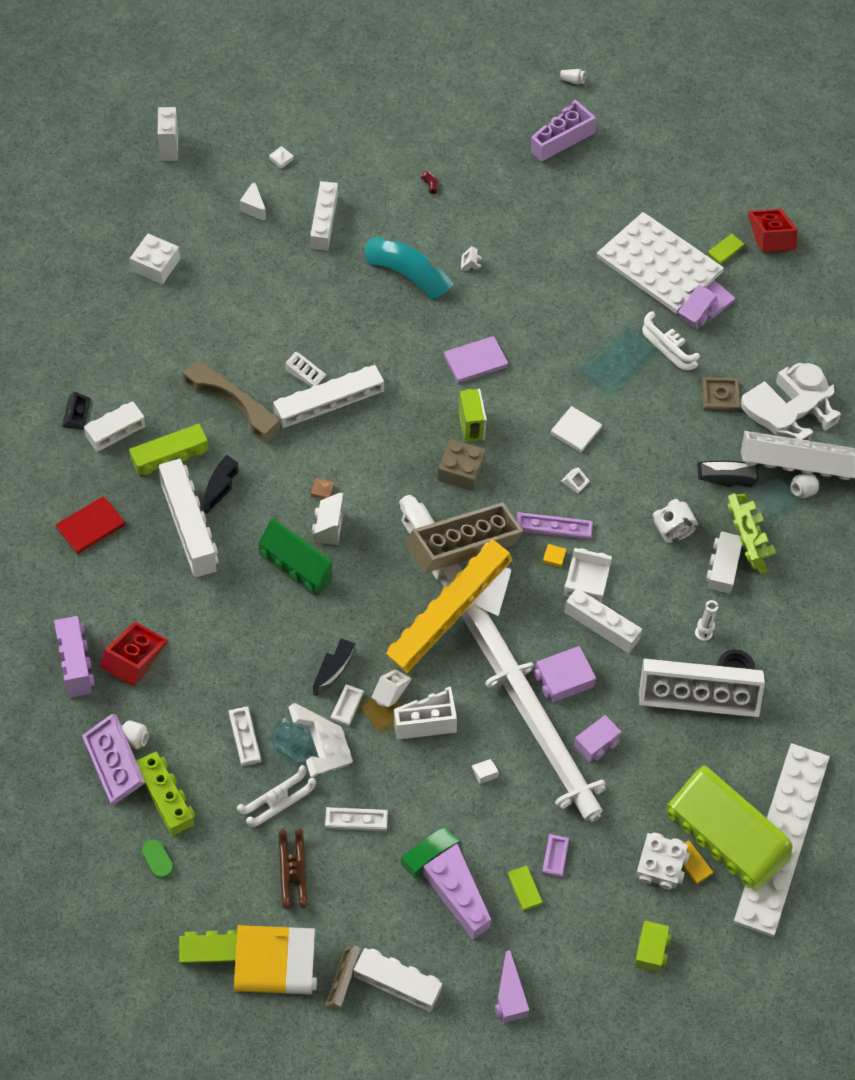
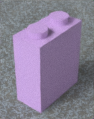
[534,646,596,703]

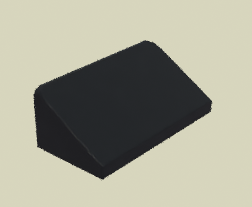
[62,391,91,429]

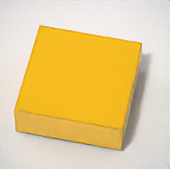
[543,544,566,568]

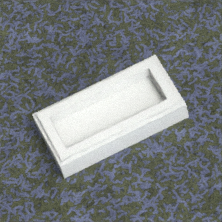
[331,684,364,727]

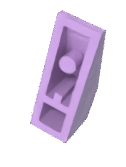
[495,951,529,1024]

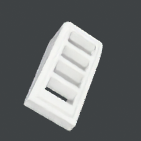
[285,352,326,387]

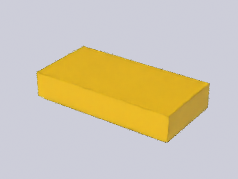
[682,840,714,885]

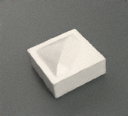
[269,146,294,169]

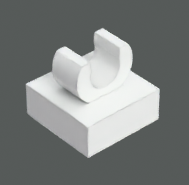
[461,247,482,271]

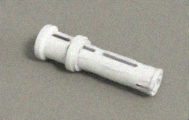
[695,600,718,641]

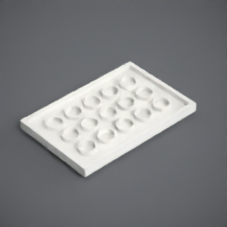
[596,212,724,314]

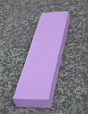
[516,512,593,540]

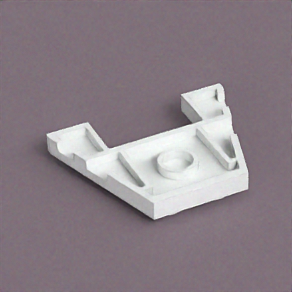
[288,703,353,777]

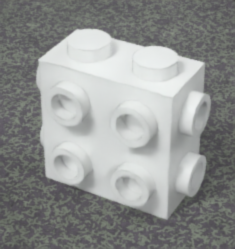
[635,833,690,890]

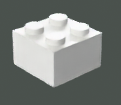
[130,234,180,284]

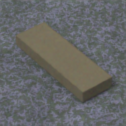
[325,945,361,1010]

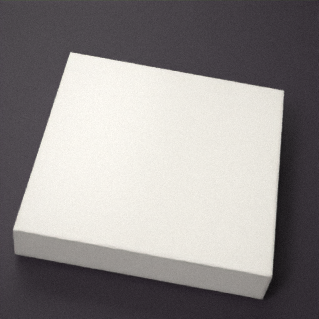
[550,406,602,453]

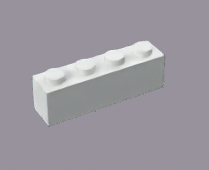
[310,181,338,251]
[564,588,642,653]
[353,948,442,1012]

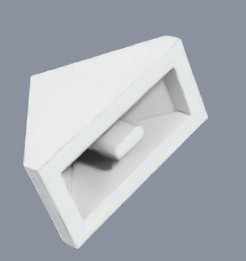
[240,183,266,220]

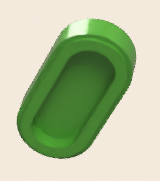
[142,840,173,879]

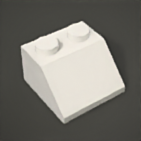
[312,493,343,545]

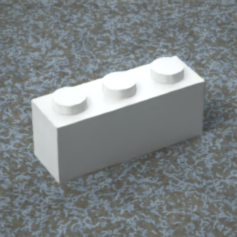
[84,401,146,452]
[706,531,742,594]

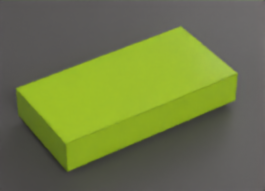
[707,234,744,265]
[507,866,543,912]

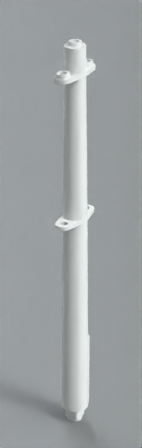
[399,495,606,822]

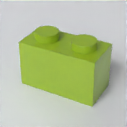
[634,920,672,973]

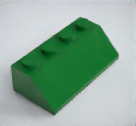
[258,518,333,595]

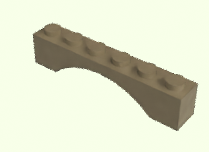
[183,359,280,444]

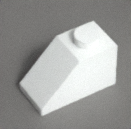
[371,669,412,707]

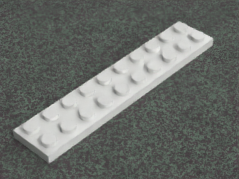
[733,743,830,938]

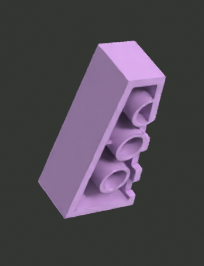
[531,100,596,162]
[54,616,95,698]
[423,844,491,939]

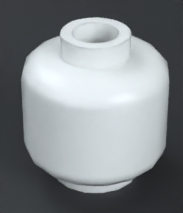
[791,473,819,499]
[121,721,149,749]

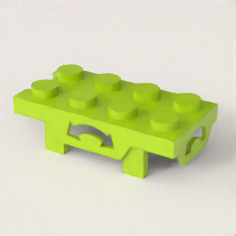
[728,493,777,575]

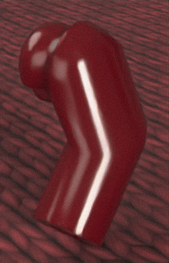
[421,171,438,194]

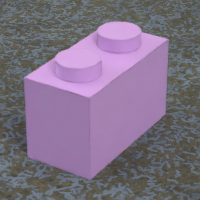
[678,284,718,330]
[574,715,621,763]

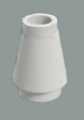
[560,69,586,86]

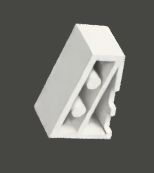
[394,686,457,740]

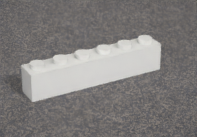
[273,365,384,429]

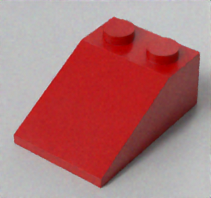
[748,209,798,253]
[100,621,168,686]

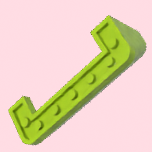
[666,765,793,892]

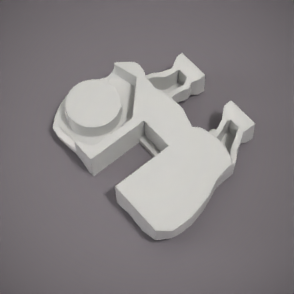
[741,363,841,441]

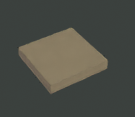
[702,377,741,412]

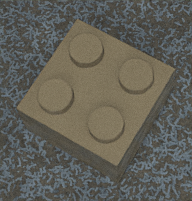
[437,439,486,491]

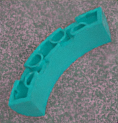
[365,237,454,300]

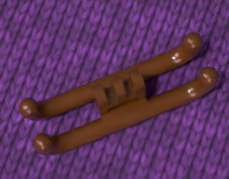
[278,828,307,910]

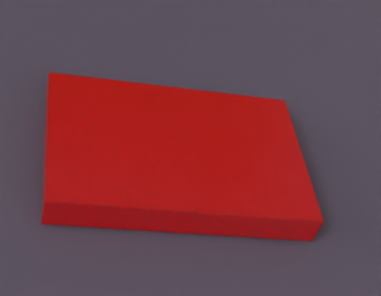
[55,496,125,555]

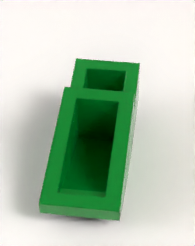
[401,827,460,878]

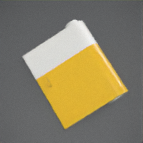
[234,925,317,995]

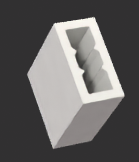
[158,107,178,161]

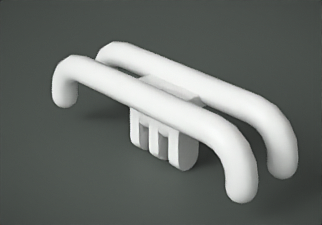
[642,311,700,371]
[237,765,316,827]

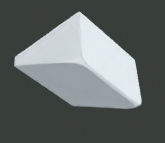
[561,467,590,493]
[472,759,499,784]

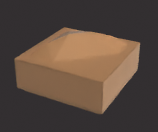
[311,478,334,500]

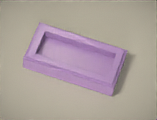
[542,834,569,878]

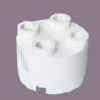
[653,499,698,543]

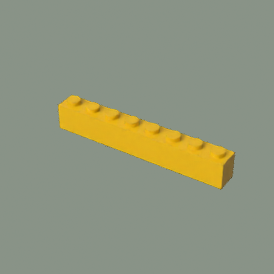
[386,539,512,674]

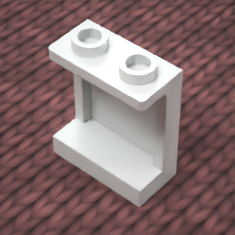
[563,548,612,603]

